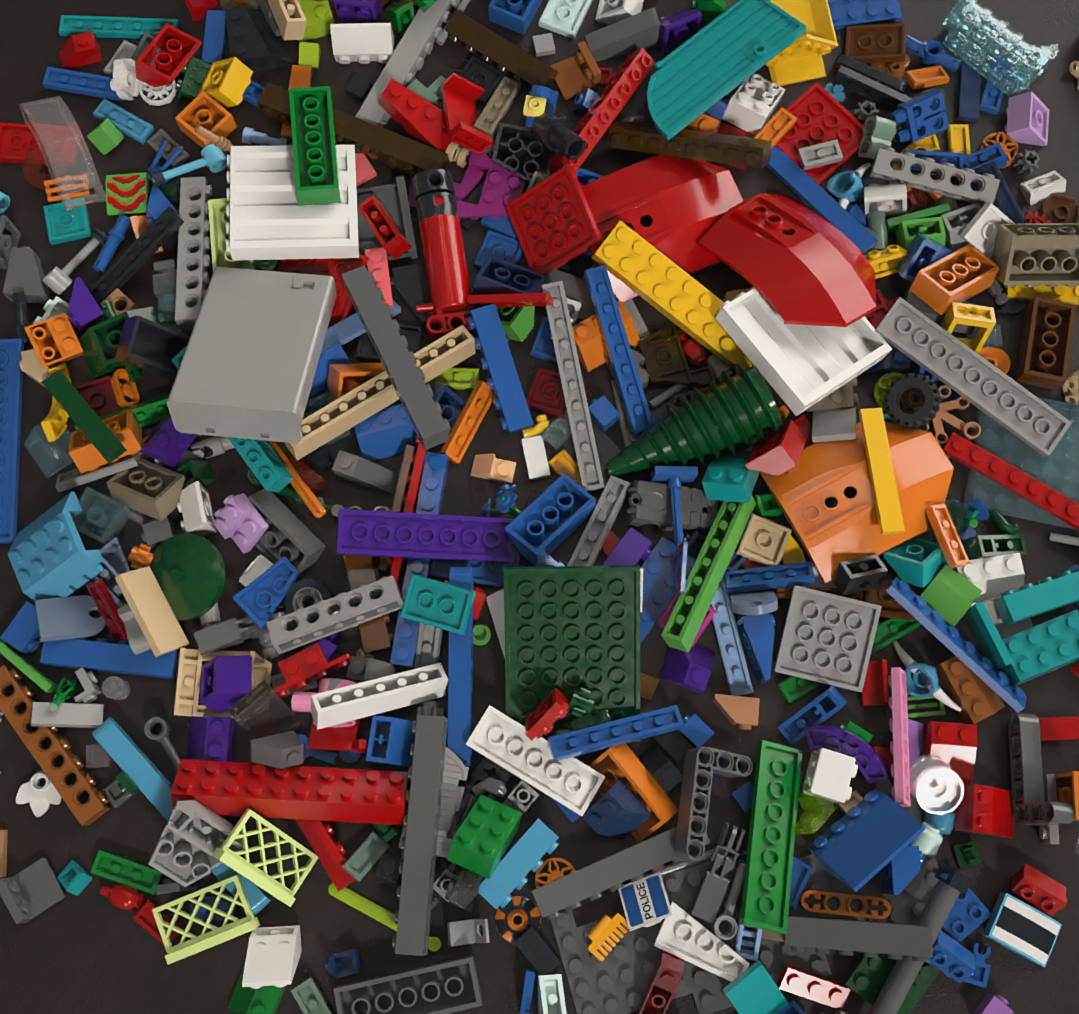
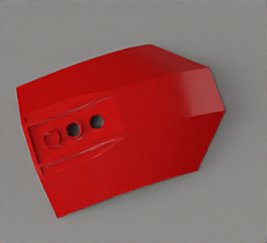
[581,155,743,303]
[698,193,877,327]

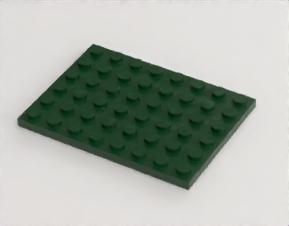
[504,565,640,742]

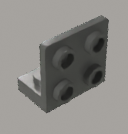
[0,858,66,924]

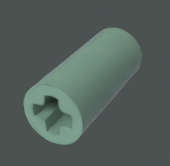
[867,211,888,251]

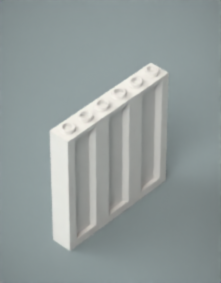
[226,145,359,261]
[715,286,892,416]

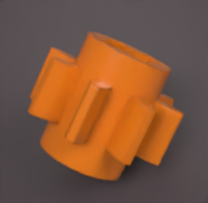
[127,543,154,570]

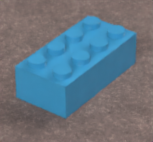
[476,819,559,909]

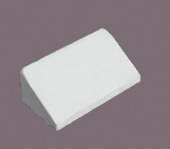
[1019,171,1066,205]

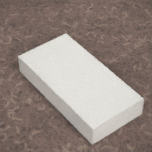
[521,435,550,481]

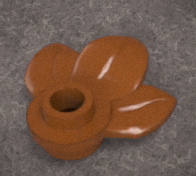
[870,54,910,79]

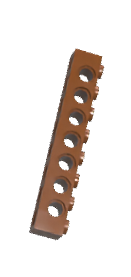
[0,665,111,826]

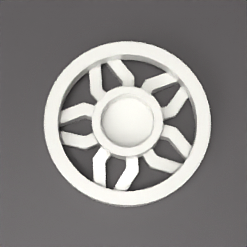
[139,80,177,106]

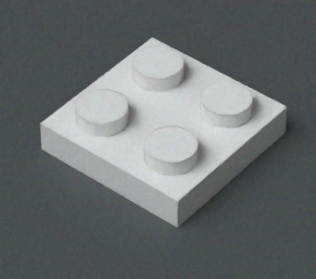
[960,201,1015,259]

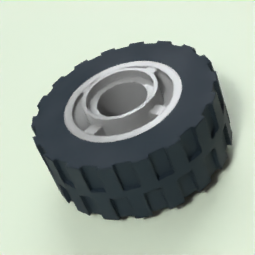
[284,578,333,623]

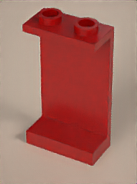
[441,72,493,155]

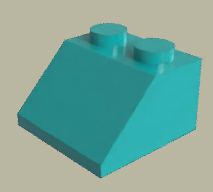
[884,536,946,588]

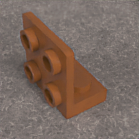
[550,41,601,100]

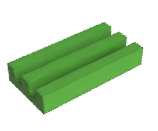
[907,695,946,719]

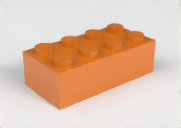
[910,244,1001,315]

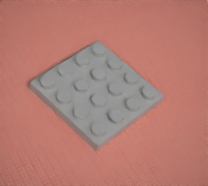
[774,585,882,693]

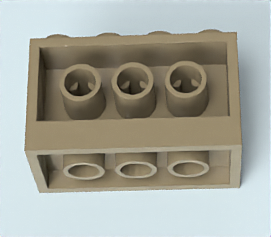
[992,223,1079,288]

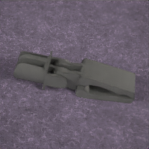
[193,605,287,656]
[690,822,746,924]

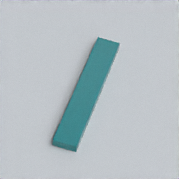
[59,15,179,39]

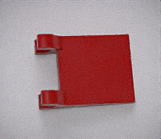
[308,715,373,754]

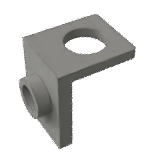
[447,919,490,946]

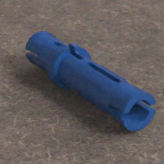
[92,214,131,274]

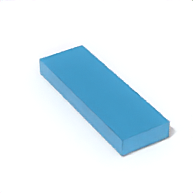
[93,98,155,145]

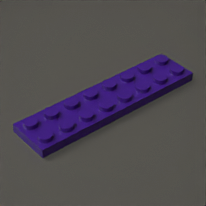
[336,509,514,563]

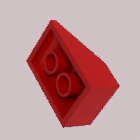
[924,721,977,793]
[955,784,1014,838]

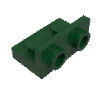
[175,57,211,100]

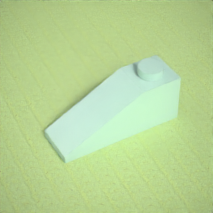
[538,974,567,1014]

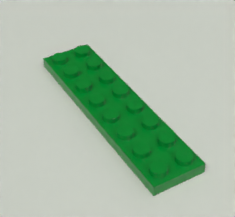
[740,740,802,934]

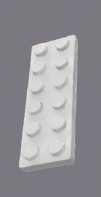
[466,705,605,817]

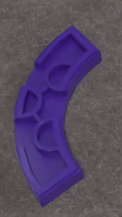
[804,725,890,784]

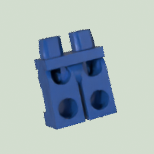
[890,88,949,143]

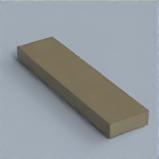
[473,76,522,137]

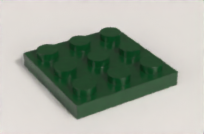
[842,953,940,1014]

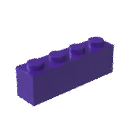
[602,527,652,566]

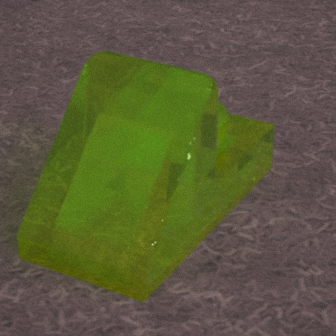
[794,796,838,834]

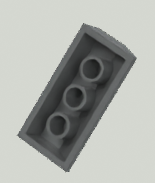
[248,489,326,581]

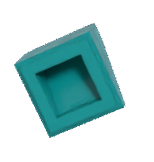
[57,860,92,896]

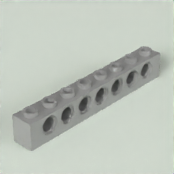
[175,177,213,330]

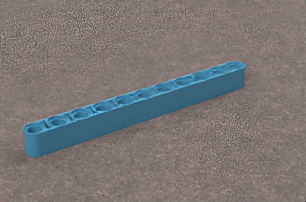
[92,717,271,917]

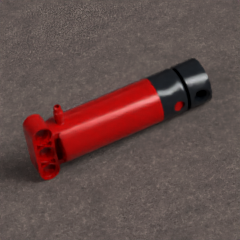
[412,169,475,339]

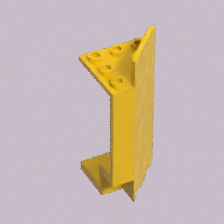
[765,0,838,86]

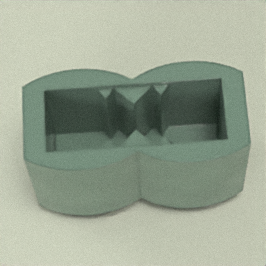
[858,116,896,161]

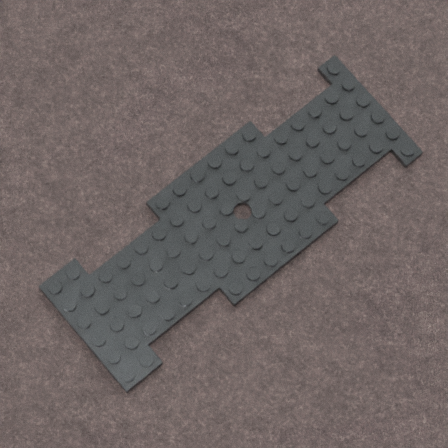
[550,798,950,1014]

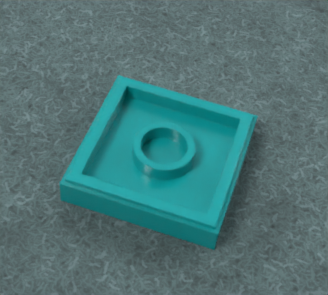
[43,197,91,245]

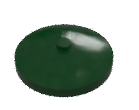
[149,533,225,621]

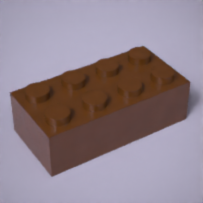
[1015,296,1076,390]

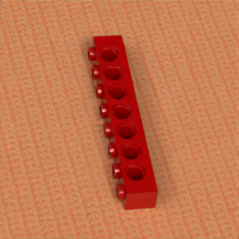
[547,48,655,173]

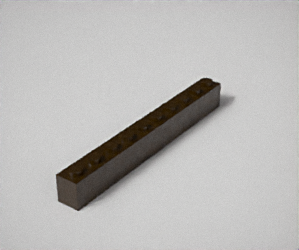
[257,82,450,175]

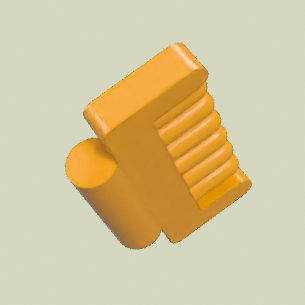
[587,913,629,961]

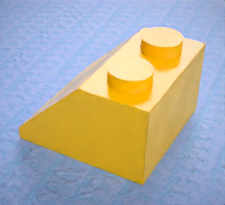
[197,57,253,108]

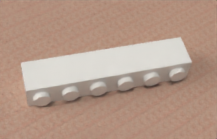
[311,663,448,730]

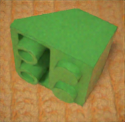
[895,216,946,250]

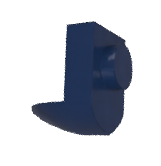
[324,949,362,978]

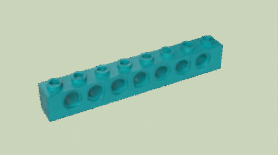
[172,346,294,492]

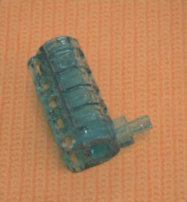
[942,0,1060,97]

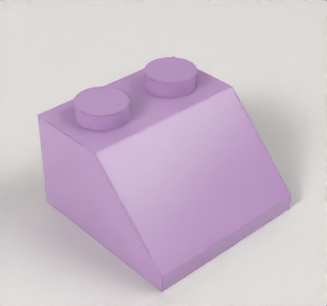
[1005,91,1049,146]

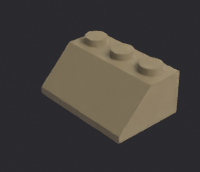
[106,458,185,521]

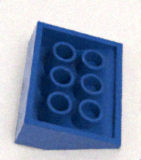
[808,789,926,892]

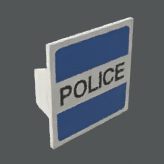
[618,872,673,931]

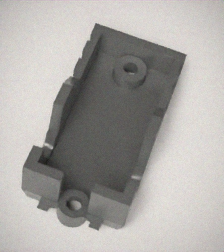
[627,480,719,534]

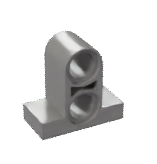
[117,605,151,655]

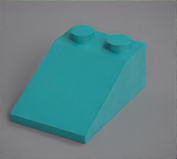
[702,449,759,503]

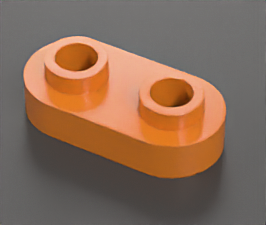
[111,369,140,409]

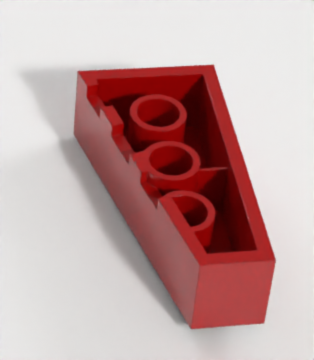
[378,78,451,152]

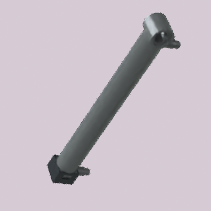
[868,863,973,1014]

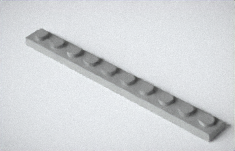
[542,281,605,491]

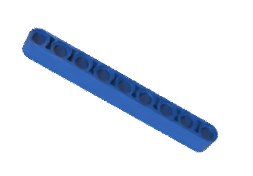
[448,567,474,766]

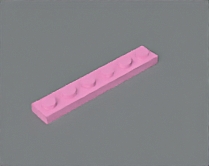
[888,667,911,807]

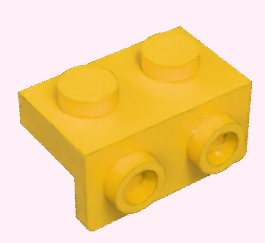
[864,245,907,279]

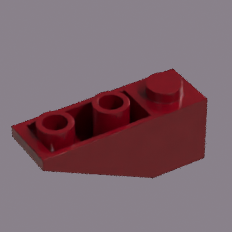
[638,950,685,1014]

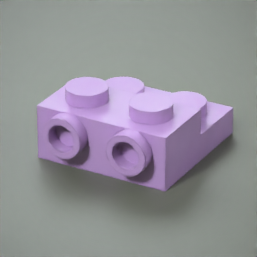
[213,493,269,554]

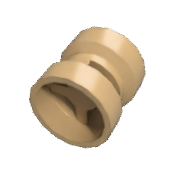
[445,141,471,168]

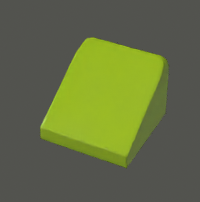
[299,42,321,69]

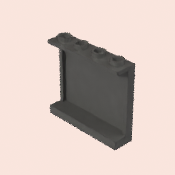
[357,176,418,263]

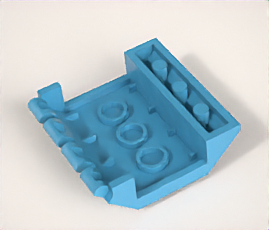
[8,492,104,601]

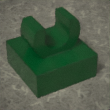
[951,840,982,869]

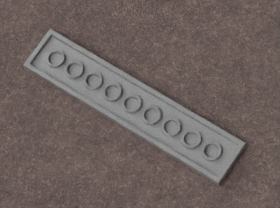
[875,297,1072,458]

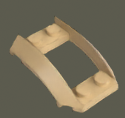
[173,648,272,719]

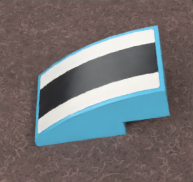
[983,892,1062,968]

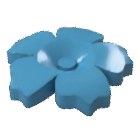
[825,83,846,102]

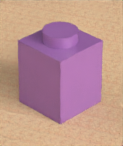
[972,993,1014,1014]

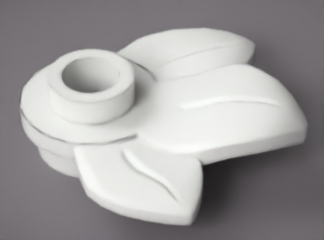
[16,771,62,817]

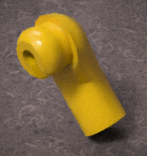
[521,414,549,438]

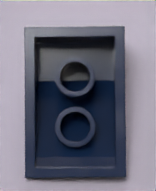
[472,255,547,295]

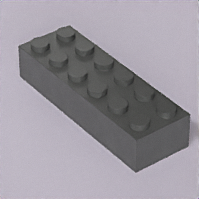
[333,955,483,1014]

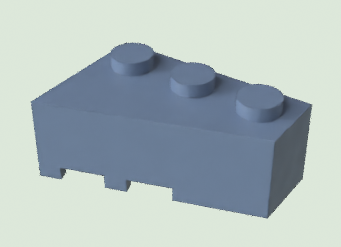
[92,537,131,608]

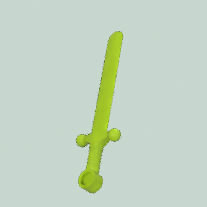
[328,883,442,952]

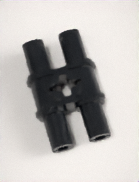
[463,754,515,801]

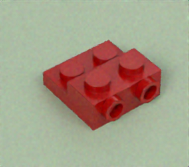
[525,688,569,741]

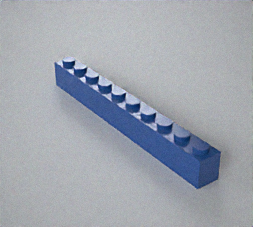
[390,452,449,670]

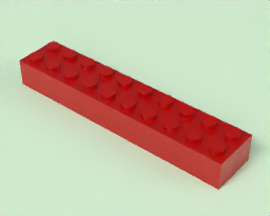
[170,759,408,825]

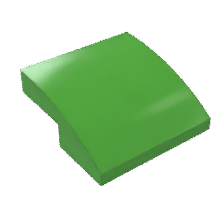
[921,565,983,627]

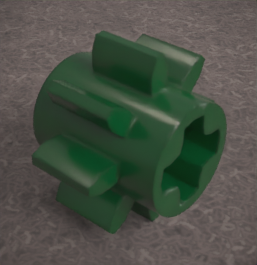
[569,688,595,718]

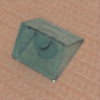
[24,425,73,478]

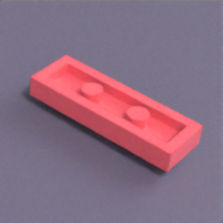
[365,248,394,308]

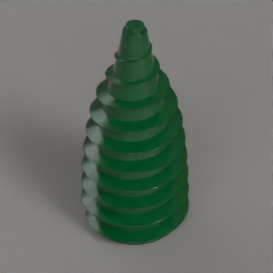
[605,363,782,476]

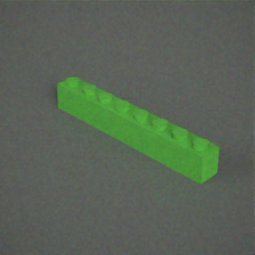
[661,494,756,653]

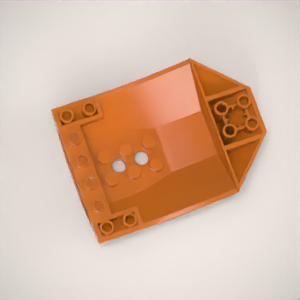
[760,421,954,584]

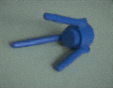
[146,140,183,186]

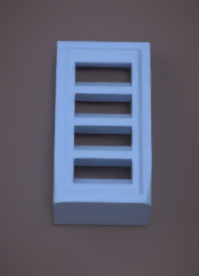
[735,906,762,961]

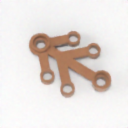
[904,385,981,445]

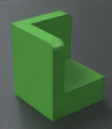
[87,118,124,155]

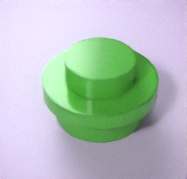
[473,624,491,646]

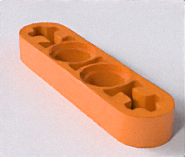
[799,890,891,919]

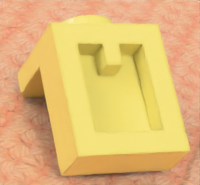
[523,95,546,118]

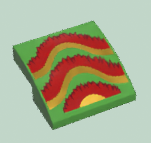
[106,172,150,216]

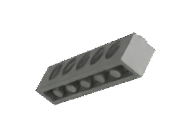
[870,147,1000,206]
[266,575,404,654]

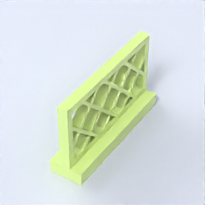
[212,808,318,907]
[152,874,260,965]

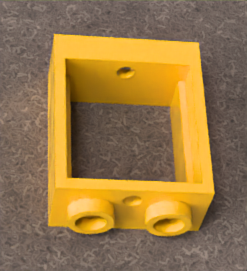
[940,302,996,354]

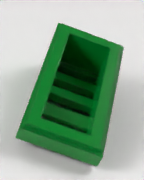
[753,493,784,518]

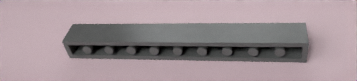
[341,266,451,450]
[392,715,448,956]

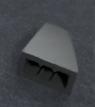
[3,246,51,304]

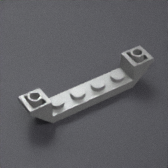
[433,780,539,902]

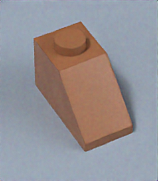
[712,694,760,730]

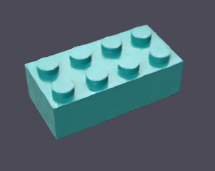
[1002,609,1079,686]

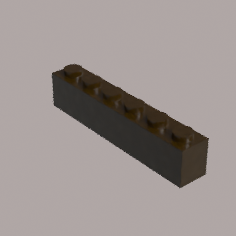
[445,9,558,89]

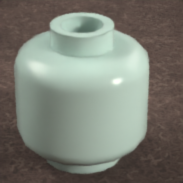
[909,822,943,859]

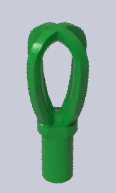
[49,678,77,711]

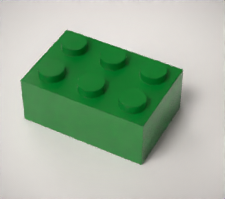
[447,795,522,879]

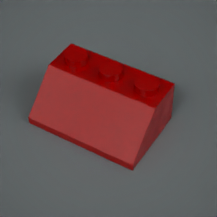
[135,23,202,88]
[745,420,806,476]

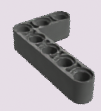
[1008,713,1075,825]
[675,747,753,861]

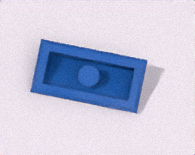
[963,142,1007,171]

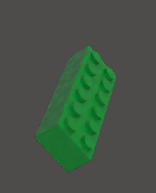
[289,86,341,206]

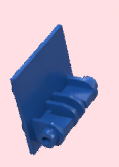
[943,888,992,943]

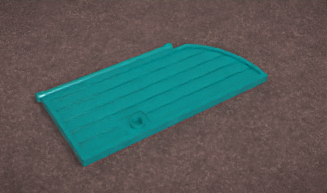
[647,0,806,140]

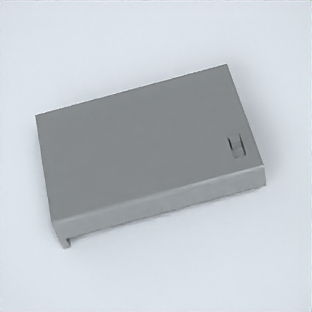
[167,267,337,443]

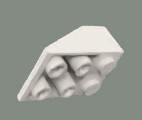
[723,73,786,135]
[242,925,302,989]

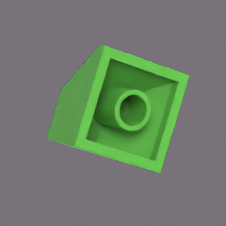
[496,306,535,342]

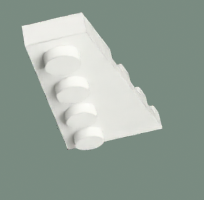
[654,901,750,982]

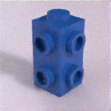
[927,931,976,983]

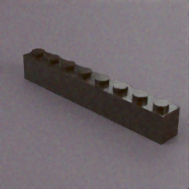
[608,121,772,169]

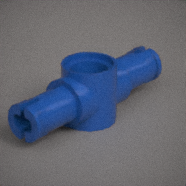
[906,35,961,73]

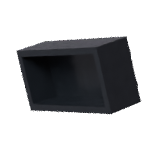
[115,315,190,381]

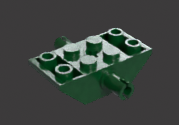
[78,300,162,382]

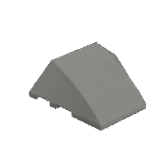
[148,800,250,887]

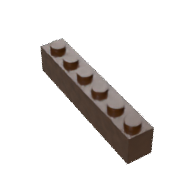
[344,555,394,655]

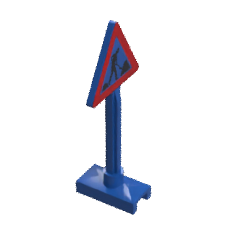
[650,466,698,593]

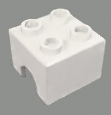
[801,748,858,804]

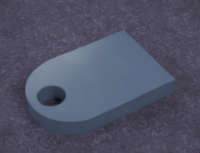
[729,588,778,615]
[35,595,106,642]

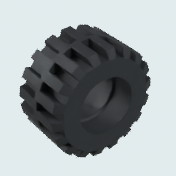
[884,373,941,427]

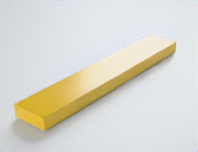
[859,408,905,535]

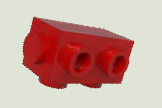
[1011,863,1067,916]

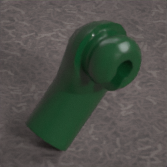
[989,509,1020,535]

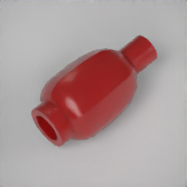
[679,333,708,367]
[100,884,144,910]

